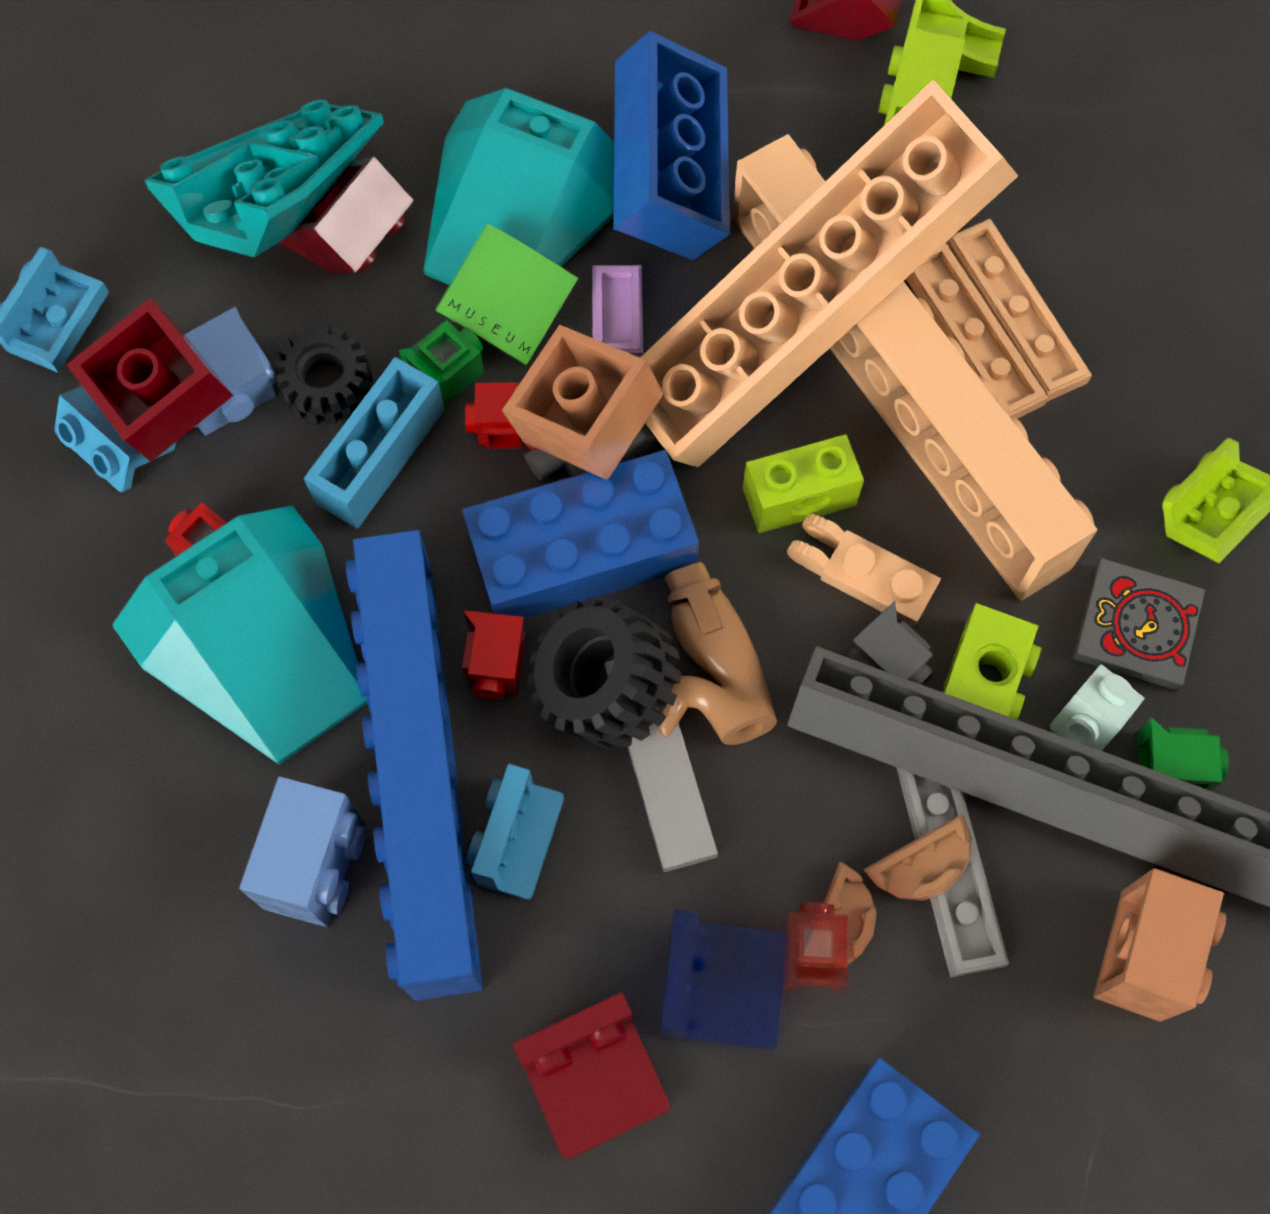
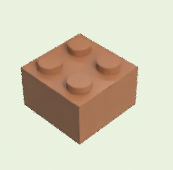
[502,325,663,480]
[1093,868,1226,1022]

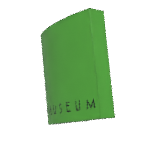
[435,223,578,365]

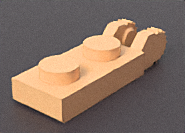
[786,514,941,628]

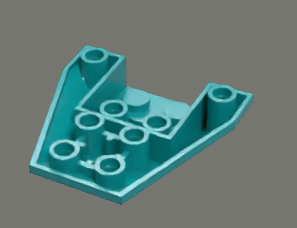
[424,88,614,285]
[145,100,384,257]
[112,505,367,765]

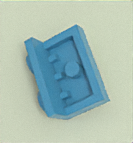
[0,247,109,373]
[54,386,176,492]
[466,764,564,900]

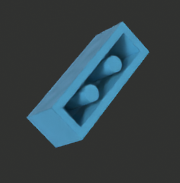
[304,357,445,529]

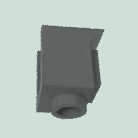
[847,601,935,685]

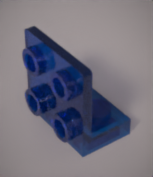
[661,909,787,1050]

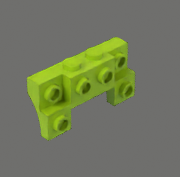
[878,0,1006,125]

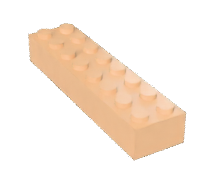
[640,80,1018,468]

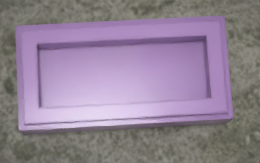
[592,265,643,358]

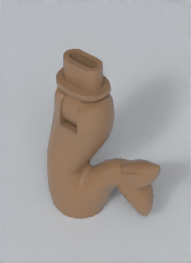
[657,562,777,745]

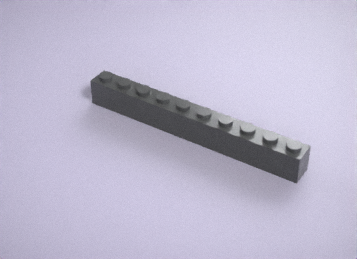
[787,646,1270,907]

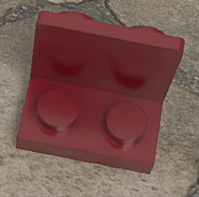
[512,992,670,1160]

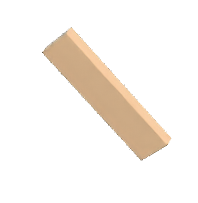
[946,219,1092,402]
[906,243,1049,419]

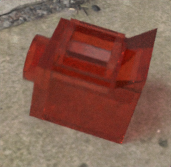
[784,902,849,993]

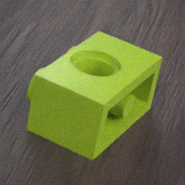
[742,434,864,534]
[941,603,1041,720]

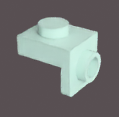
[1050,664,1145,751]

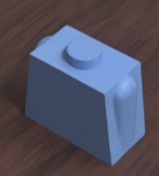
[185,307,276,436]

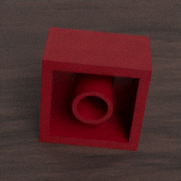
[66,298,234,462]

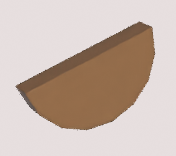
[864,813,972,901]
[798,861,877,973]

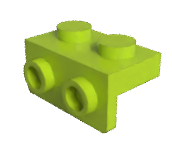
[1162,438,1270,563]

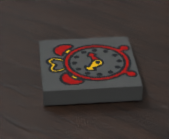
[1072,558,1205,691]

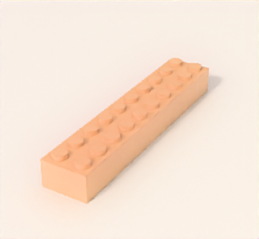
[732,134,1098,602]

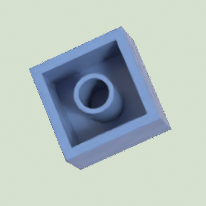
[239,776,367,927]

